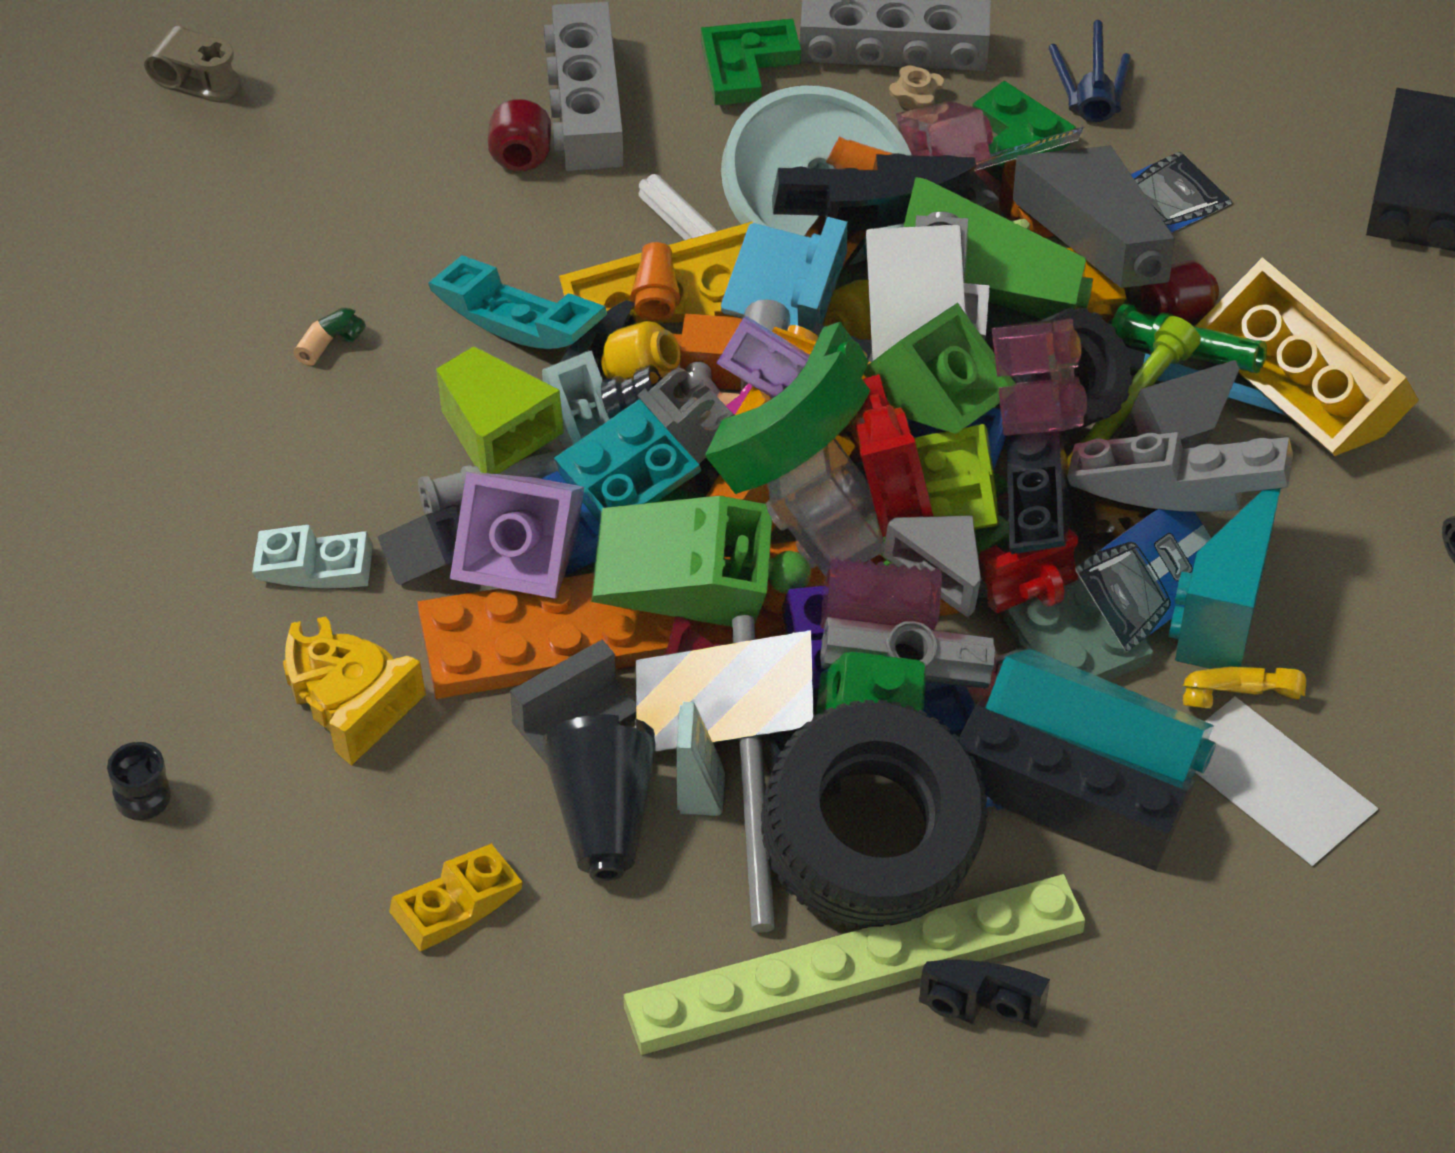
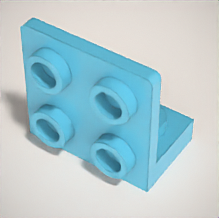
[721,217,847,332]

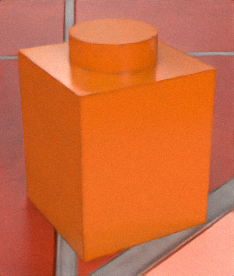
[673,314,743,390]

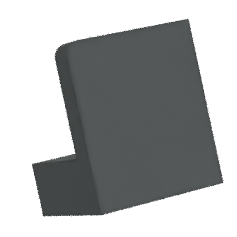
[377,506,459,585]

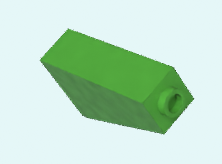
[904,177,1093,319]

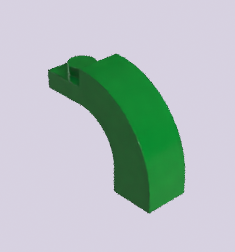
[705,322,871,494]

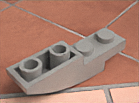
[1067,432,1293,512]

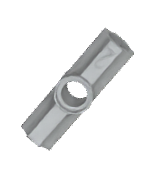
[820,617,995,689]

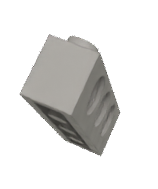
[800,0,991,71]
[544,2,623,171]

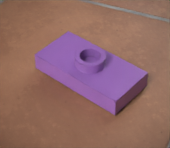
[717,316,810,398]

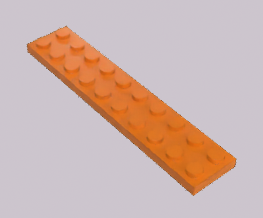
[417,530,960,699]

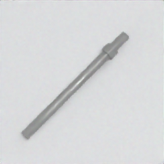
[732,615,775,933]

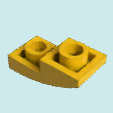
[389,843,523,951]

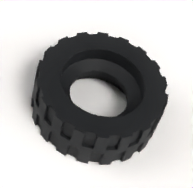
[1016,308,1132,430]

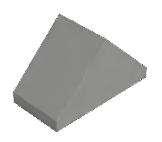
[883,516,981,618]

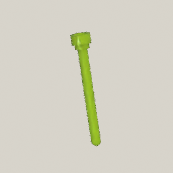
[1067,316,1201,466]

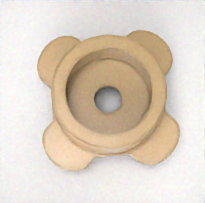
[889,65,944,111]

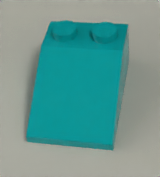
[1169,488,1281,669]

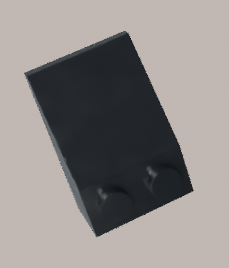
[1366,88,1455,251]

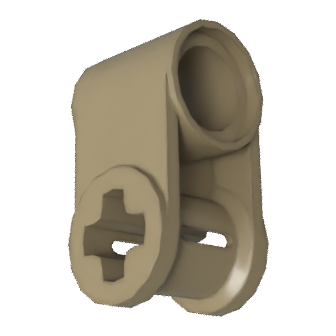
[144,26,241,102]

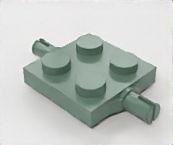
[993,577,1153,681]

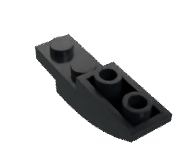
[772,153,976,231]

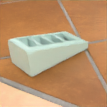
[677,701,725,816]

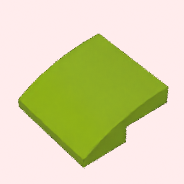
[914,424,999,530]

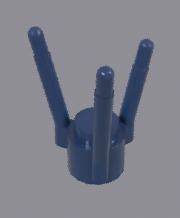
[1048,20,1131,122]

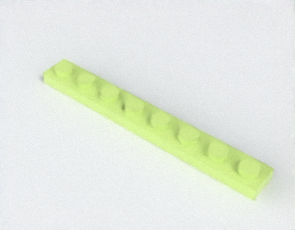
[623,874,1085,1055]

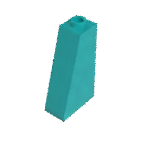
[985,649,1216,782]

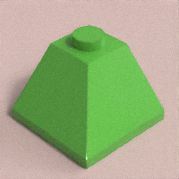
[864,302,1019,434]

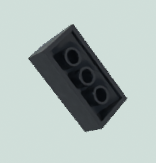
[959,696,1196,871]

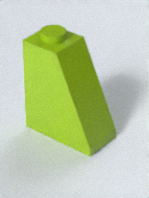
[436,346,564,474]

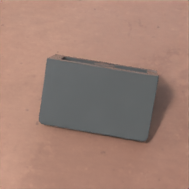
[510,639,636,764]

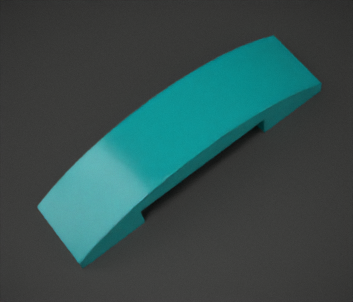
[428,255,607,349]

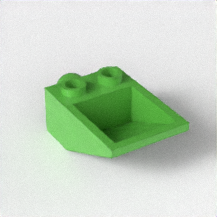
[591,496,811,627]

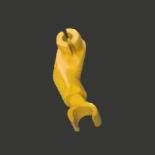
[1183,666,1307,709]

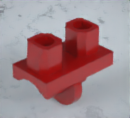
[978,529,1078,613]

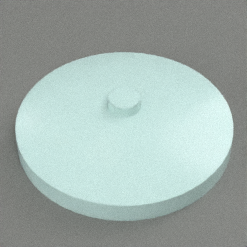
[721,85,912,265]

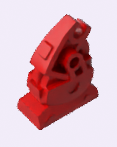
[856,374,934,537]

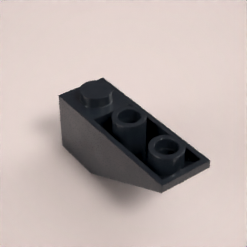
[1006,429,1072,555]

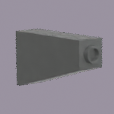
[1013,145,1175,288]

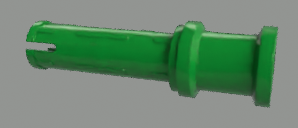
[1112,304,1267,373]

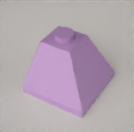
[450,472,585,598]

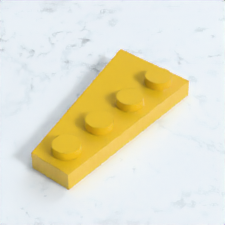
[559,222,753,324]

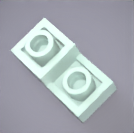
[252,525,373,588]

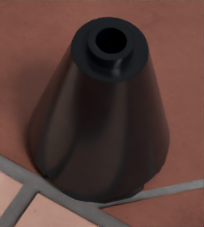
[543,714,656,881]

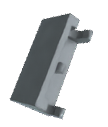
[637,368,735,463]

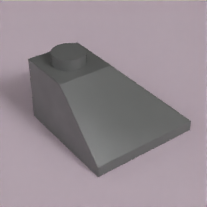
[1118,360,1239,449]

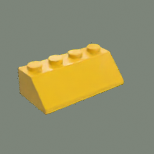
[1195,257,1419,456]

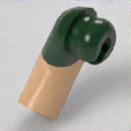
[293,307,366,366]

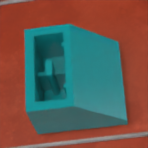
[554,399,701,523]

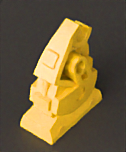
[283,616,426,766]

